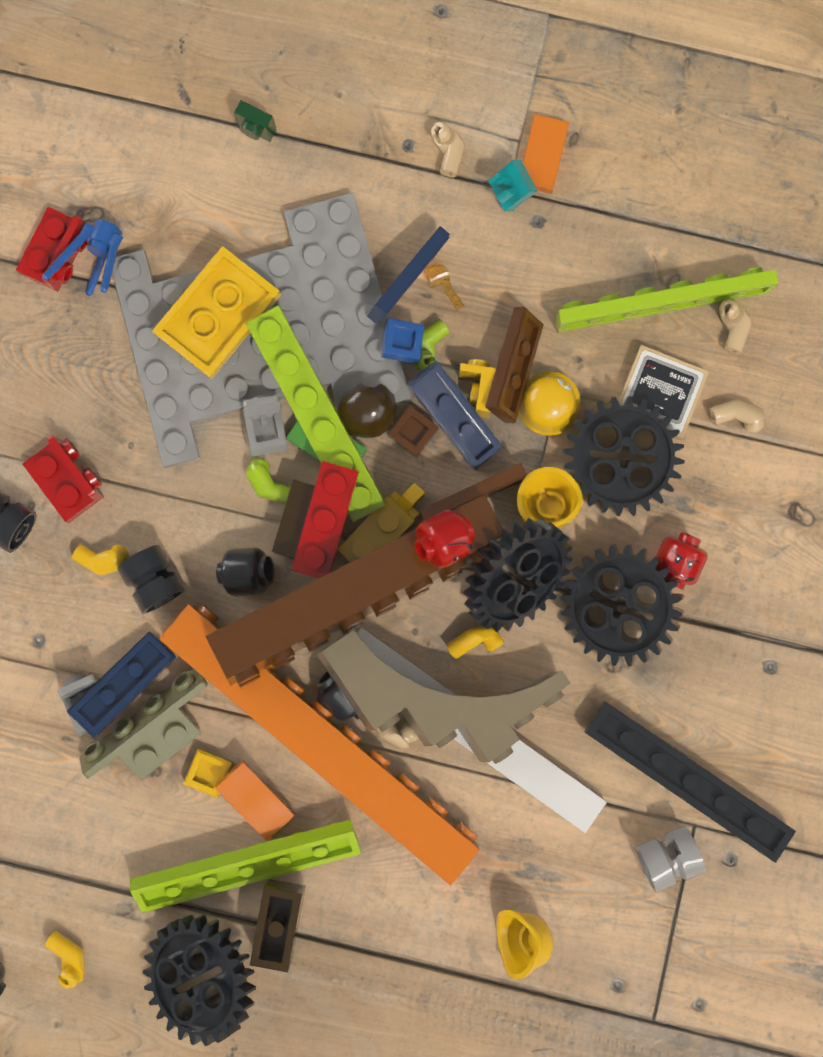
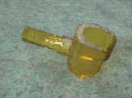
[425,264,465,311]

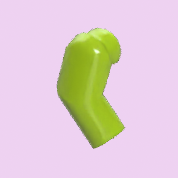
[414,319,450,370]
[246,458,291,504]

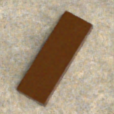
[485,307,544,423]
[420,463,526,521]

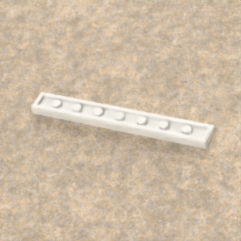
[357,628,607,833]

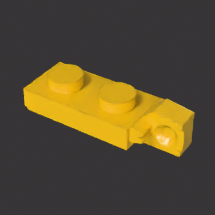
[338,482,425,562]

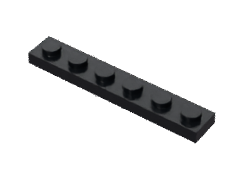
[584,701,796,863]

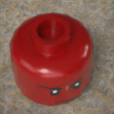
[414,510,475,568]
[655,532,708,590]

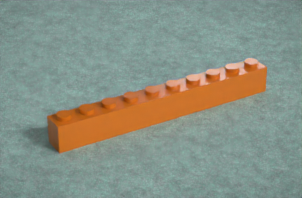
[159,604,480,886]

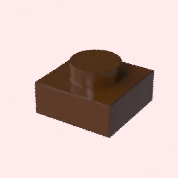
[388,405,439,458]

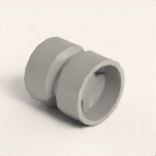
[635,826,706,893]

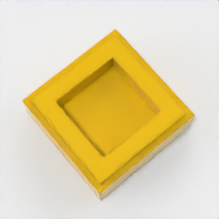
[183,748,234,798]

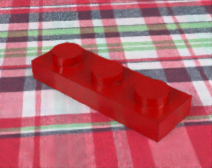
[291,461,360,579]

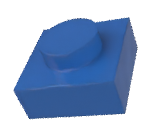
[381,318,424,364]

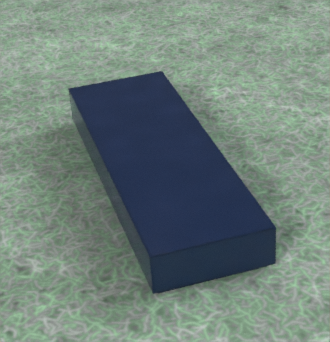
[367,226,450,325]
[406,360,503,470]
[66,631,176,739]

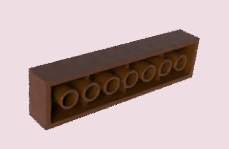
[205,494,503,688]

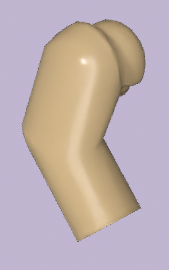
[431,122,464,177]
[719,299,751,355]
[709,399,766,433]
[375,723,418,749]

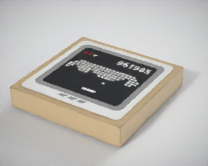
[618,345,709,441]

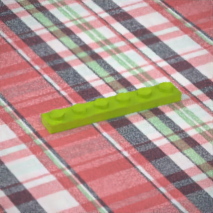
[555,267,779,333]
[245,305,387,522]
[130,819,361,913]

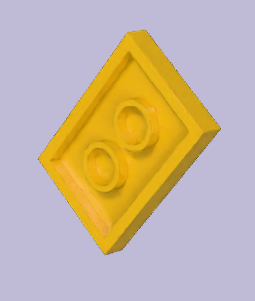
[152,246,281,380]

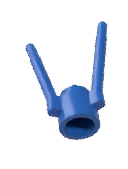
[42,219,123,296]

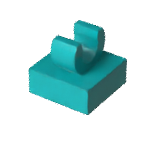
[488,160,537,212]

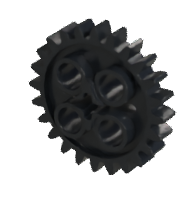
[563,396,685,517]
[463,518,573,632]
[560,544,684,666]
[142,915,256,1046]

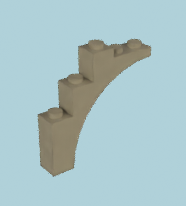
[316,630,570,764]

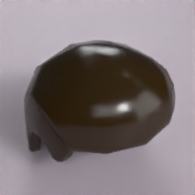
[337,383,397,438]

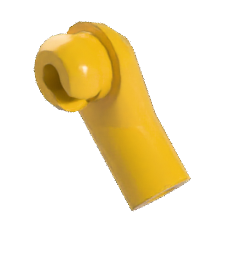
[71,544,129,576]
[446,626,504,659]
[44,930,86,989]

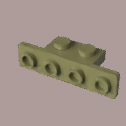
[79,668,208,780]

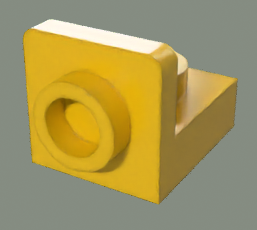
[459,360,496,418]

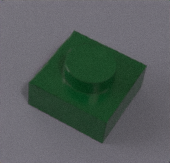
[234,100,277,142]

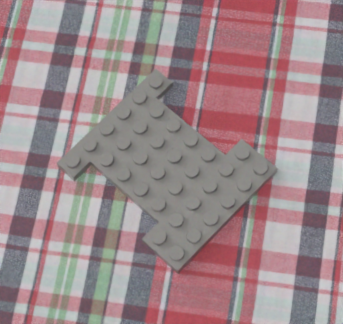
[112,193,411,468]

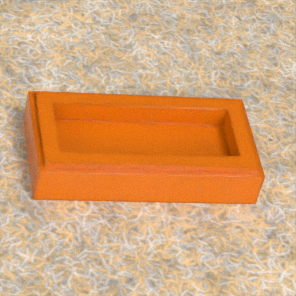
[523,114,569,194]
[215,760,295,841]

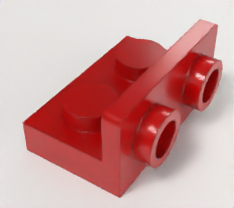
[16,207,88,292]
[22,434,104,523]

